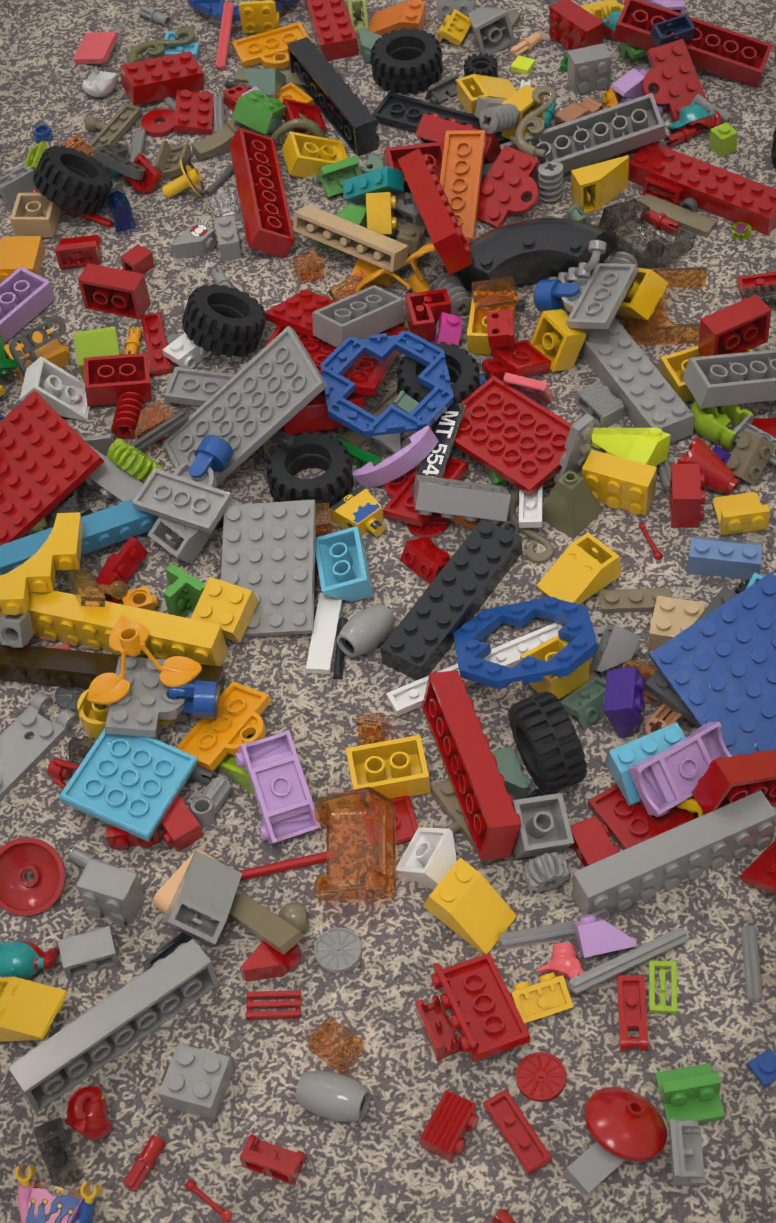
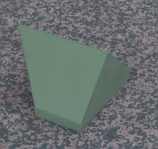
[241,68,286,98]

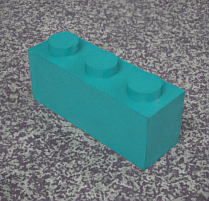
[343,166,404,204]

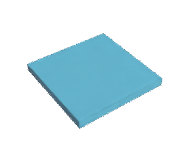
[59,728,198,842]

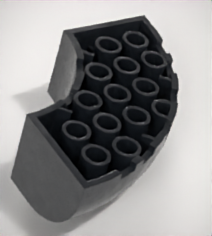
[443,218,617,293]

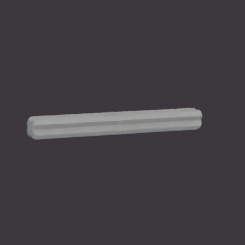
[568,928,688,994]

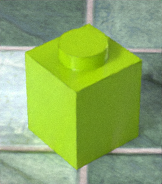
[709,122,738,157]

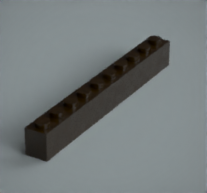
[0,642,225,695]

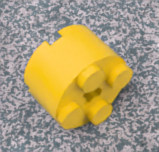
[77,689,110,740]

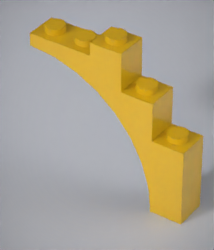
[0,512,84,615]

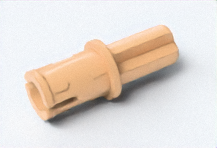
[510,31,543,57]

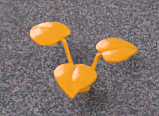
[356,242,436,293]
[87,615,202,705]

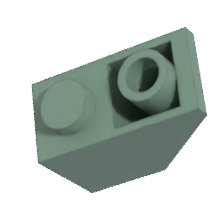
[491,746,531,799]

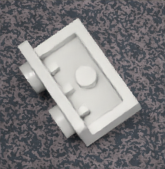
[162,333,211,369]

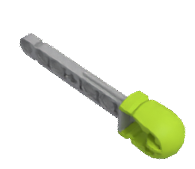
[690,400,776,465]

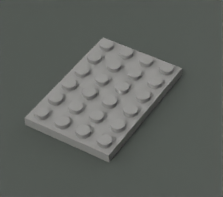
[221,500,316,637]

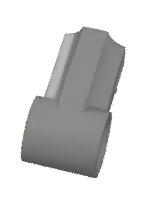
[191,776,232,828]

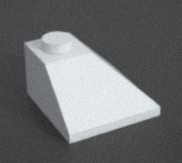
[394,827,457,889]

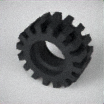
[464,53,498,78]

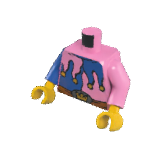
[15,1164,103,1223]

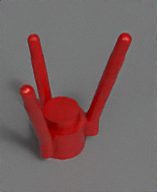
[47,757,80,789]

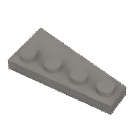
[549,413,594,494]

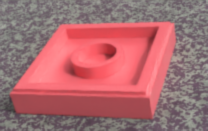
[73,32,119,64]
[503,373,554,404]

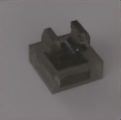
[68,735,94,765]

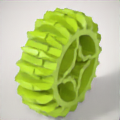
[106,439,164,483]

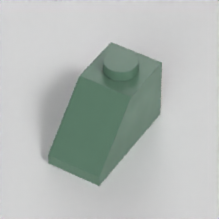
[358,27,382,62]

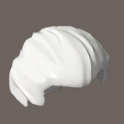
[82,71,117,98]

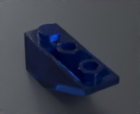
[106,191,136,232]

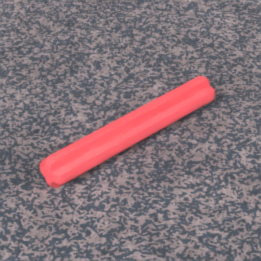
[215,2,234,70]

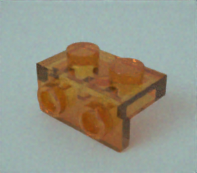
[328,270,379,301]
[471,276,519,312]

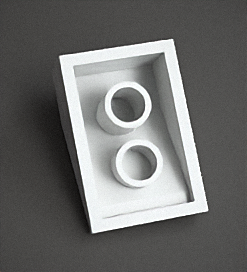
[19,356,90,420]

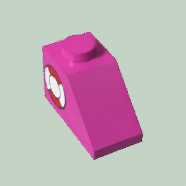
[433,312,462,345]

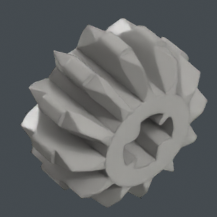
[524,852,570,893]

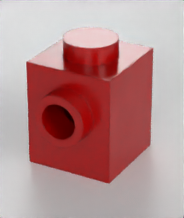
[120,244,154,274]

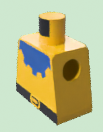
[330,485,385,537]

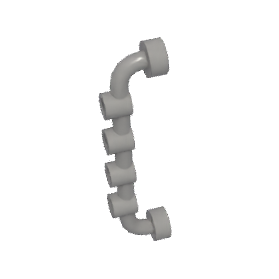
[543,240,606,283]

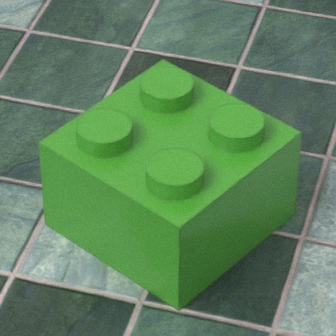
[232,90,286,135]

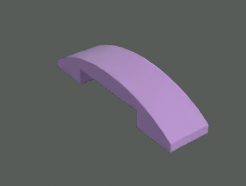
[352,425,439,489]

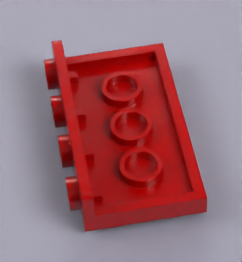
[431,953,531,1062]

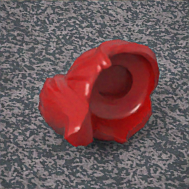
[65,1086,112,1141]

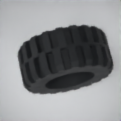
[371,28,443,95]
[33,146,113,215]
[182,284,267,357]
[397,341,480,403]
[266,432,354,515]
[508,691,587,794]

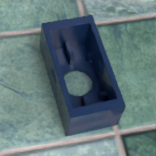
[650,14,696,47]

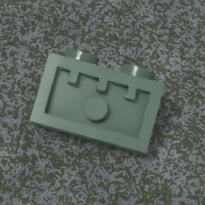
[560,676,606,730]

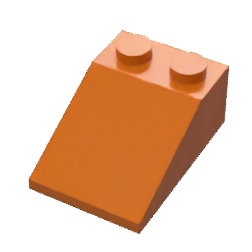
[368,0,427,36]

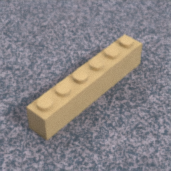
[293,205,409,272]

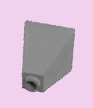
[468,7,516,56]

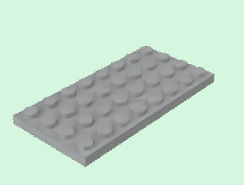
[162,326,327,485]

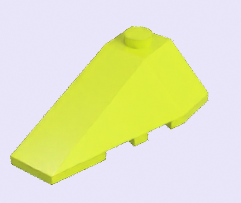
[591,427,671,467]

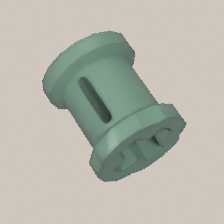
[566,205,591,223]

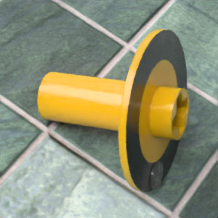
[162,157,205,199]

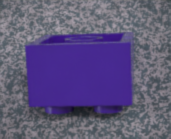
[603,667,646,738]

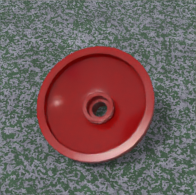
[0,837,66,916]
[584,1087,667,1162]

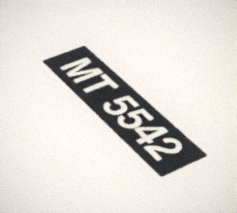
[411,403,466,493]

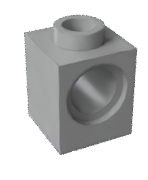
[0,611,33,648]

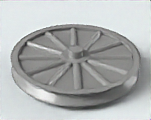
[314,927,362,973]

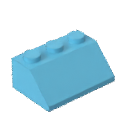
[315,526,374,602]
[605,722,686,807]

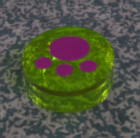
[730,222,752,241]

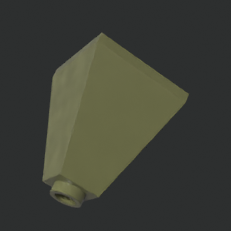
[543,470,602,539]

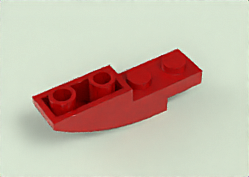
[90,537,149,604]

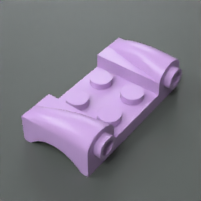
[627,721,732,817]
[235,730,321,845]

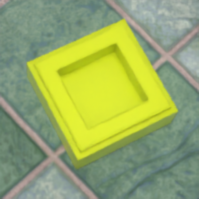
[510,55,535,75]

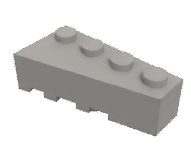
[84,444,144,505]

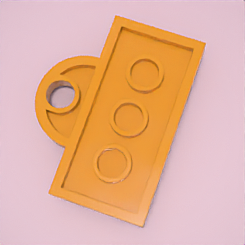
[232,22,312,70]
[176,681,272,771]

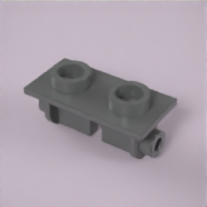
[425,73,459,105]

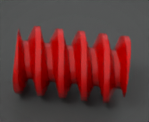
[111,392,145,439]

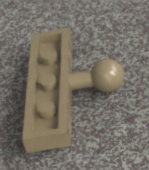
[85,103,143,156]
[431,778,497,865]

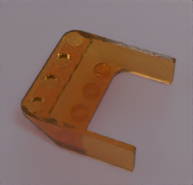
[623,267,707,346]

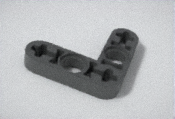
[92,142,145,180]
[9,318,66,377]

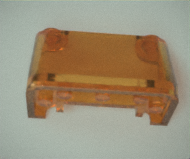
[313,787,396,901]

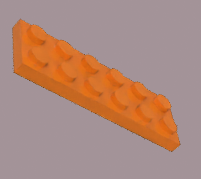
[440,130,486,241]

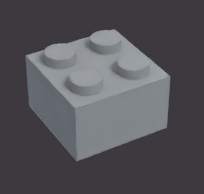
[568,43,611,94]
[513,793,574,859]
[76,860,145,925]
[158,1043,234,1121]

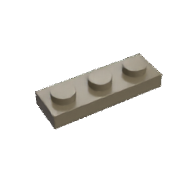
[599,588,672,613]

